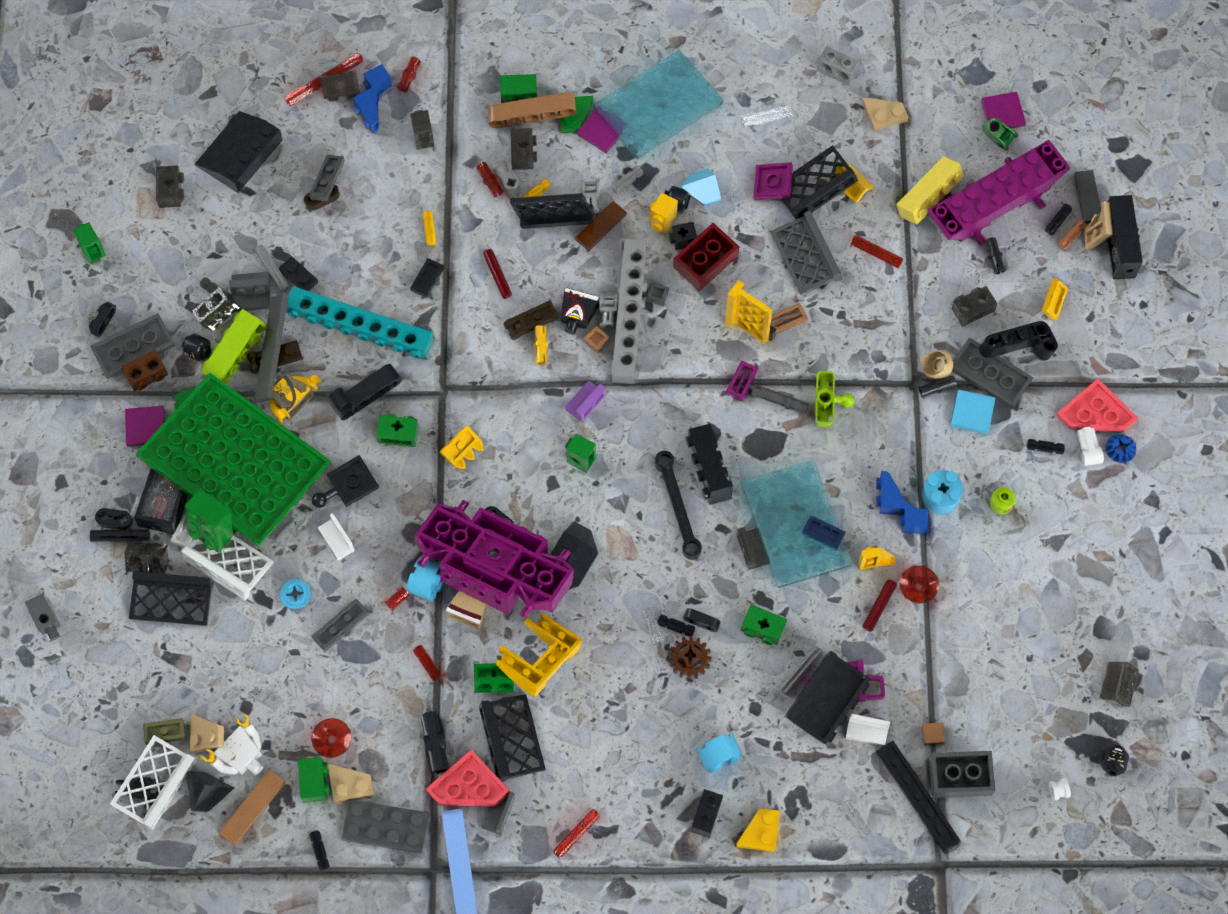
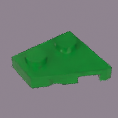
[560,96,594,133]

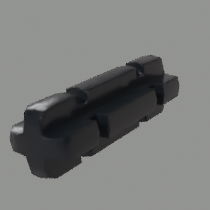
[1045,203,1072,235]
[1027,439,1065,455]
[657,614,695,637]
[309,830,330,870]

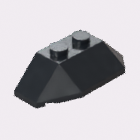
[550,521,598,590]

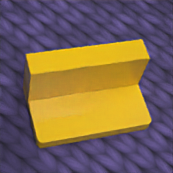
[829,163,874,203]

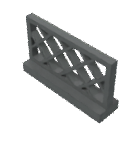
[770,211,842,295]

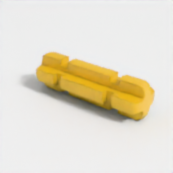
[521,179,551,205]
[423,211,436,246]

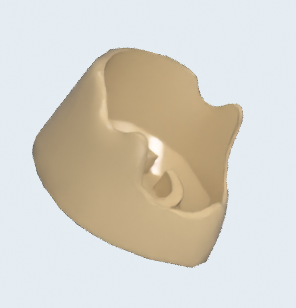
[921,350,953,380]

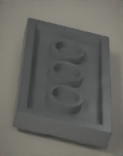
[90,313,175,379]
[952,338,1034,409]
[341,800,429,854]

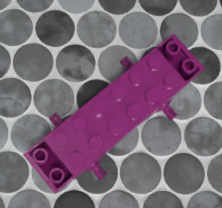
[927,140,1071,245]

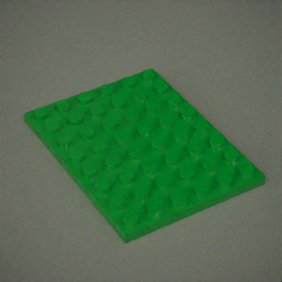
[136,373,331,547]

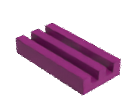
[725,360,759,402]

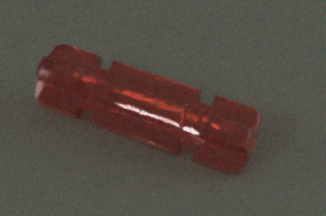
[413,645,442,681]

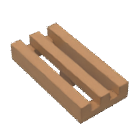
[771,303,808,334]

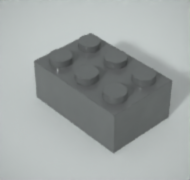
[928,751,995,798]

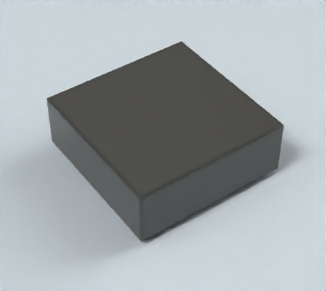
[646,282,669,306]

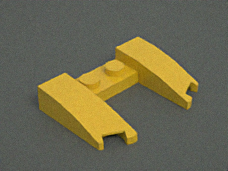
[496,613,583,698]

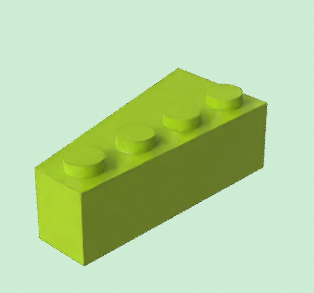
[201,309,267,384]

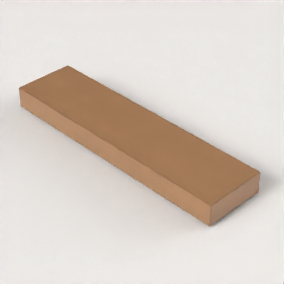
[218,769,286,846]

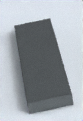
[309,155,345,201]
[1074,170,1101,224]
[311,599,369,652]

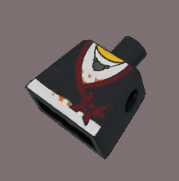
[561,287,599,335]

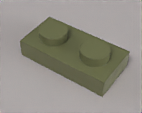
[143,718,186,745]

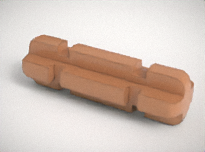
[1058,220,1087,250]

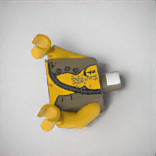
[269,374,322,423]

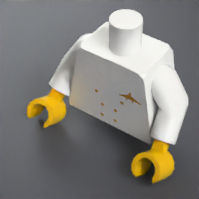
[200,712,263,775]

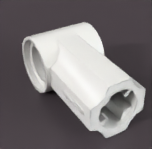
[1077,427,1104,466]

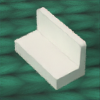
[318,513,355,561]
[845,714,890,746]

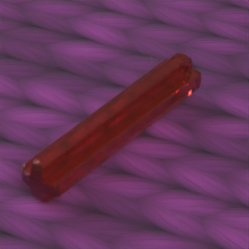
[851,235,903,268]
[553,809,600,859]

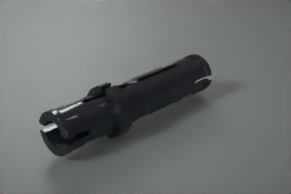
[90,528,150,543]

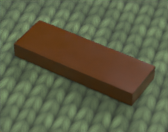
[575,201,627,251]

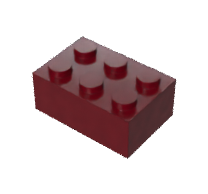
[673,223,740,291]

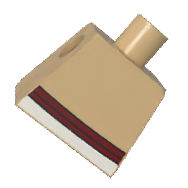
[445,591,487,630]

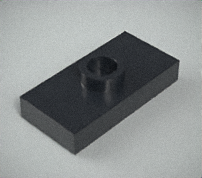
[410,258,444,298]

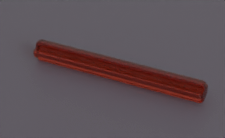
[285,53,363,106]

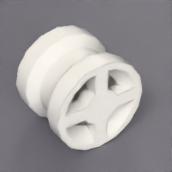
[1049,778,1071,801]

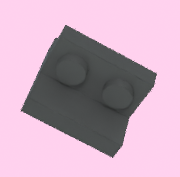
[229,272,271,312]

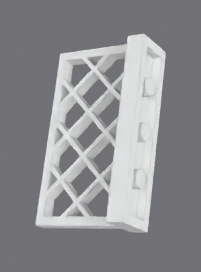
[181,535,273,600]
[110,735,196,830]

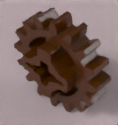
[668,636,712,680]

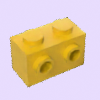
[649,192,678,234]

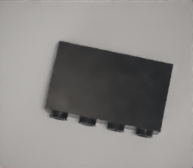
[784,651,870,744]

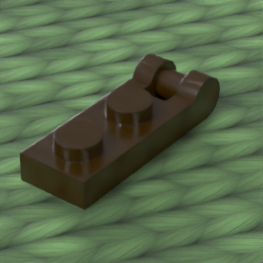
[503,300,559,340]
[247,340,303,373]

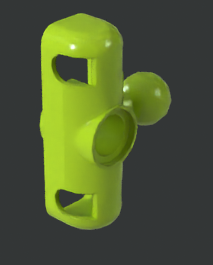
[815,371,855,428]

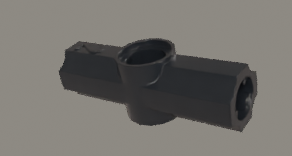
[420,711,449,774]

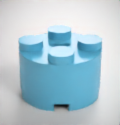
[922,470,963,514]
[407,556,444,602]
[696,732,742,774]

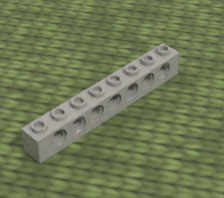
[612,238,650,384]

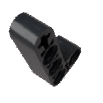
[979,321,1058,361]
[328,364,402,420]

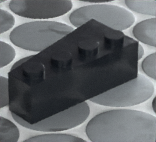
[685,424,733,505]

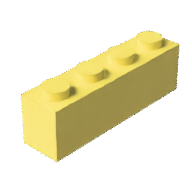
[896,156,964,225]

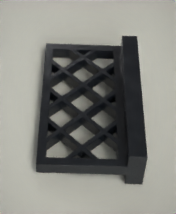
[781,145,858,220]
[510,193,594,229]
[129,571,214,626]
[479,694,546,782]

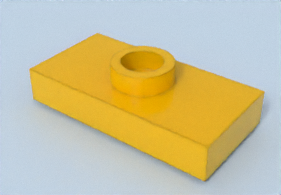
[1041,278,1068,320]

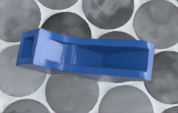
[353,64,392,133]
[876,471,928,534]

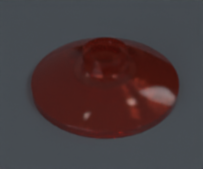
[900,566,939,604]
[311,718,352,758]

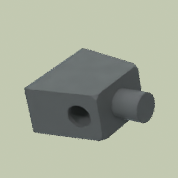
[25,593,60,642]

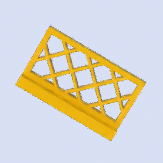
[725,280,773,344]

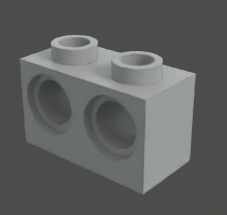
[817,46,859,85]

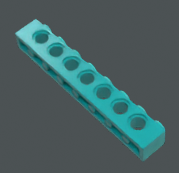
[286,286,434,359]

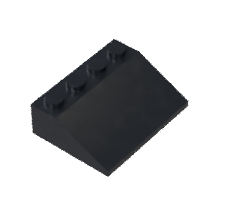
[195,111,283,193]

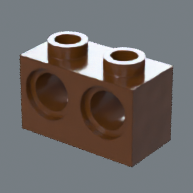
[121,349,168,392]

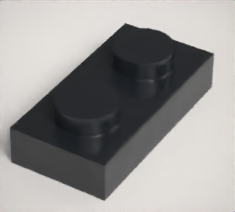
[279,256,318,291]

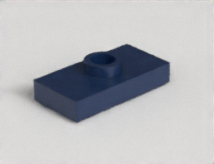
[802,515,846,550]

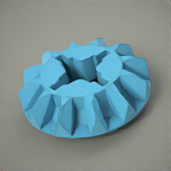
[280,579,311,610]

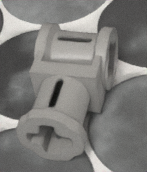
[492,160,521,198]
[581,179,600,216]
[599,293,619,331]

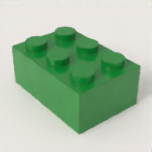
[185,489,233,553]

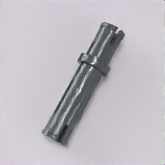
[752,384,809,414]

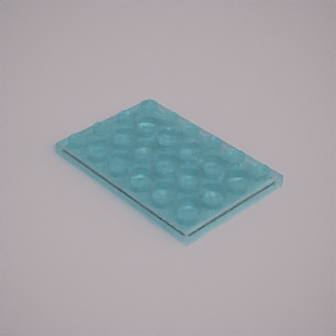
[593,49,723,159]
[741,460,852,588]

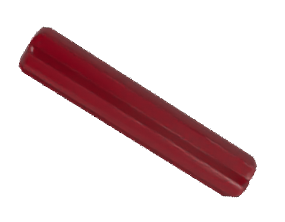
[483,249,512,299]
[862,579,897,632]

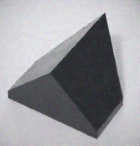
[187,771,235,813]

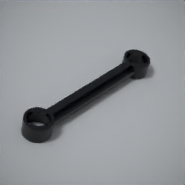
[655,450,702,560]

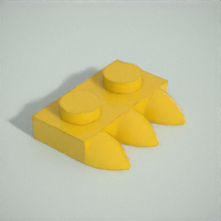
[439,425,483,469]

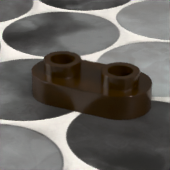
[304,185,340,210]

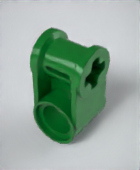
[982,118,1019,151]

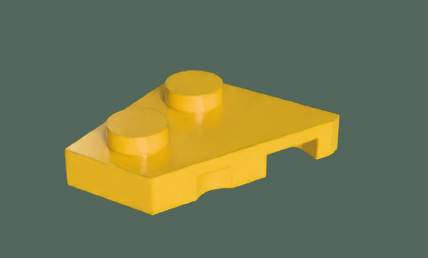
[858,546,896,570]
[736,808,780,852]

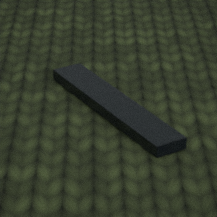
[876,741,961,853]

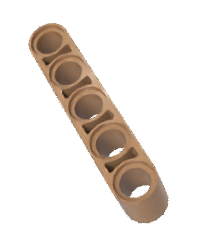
[487,92,576,128]

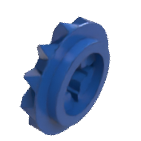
[1106,433,1137,463]

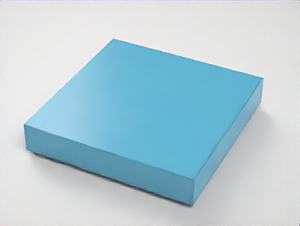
[951,390,996,434]

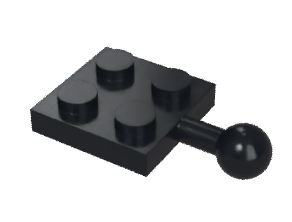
[312,455,379,508]

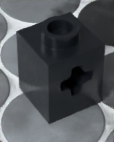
[669,222,697,250]

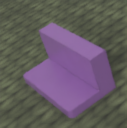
[565,381,606,422]

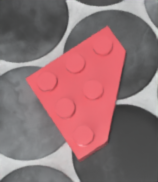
[1056,379,1138,433]
[426,750,510,806]

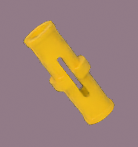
[534,325,548,365]

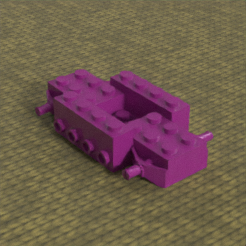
[415,500,574,618]

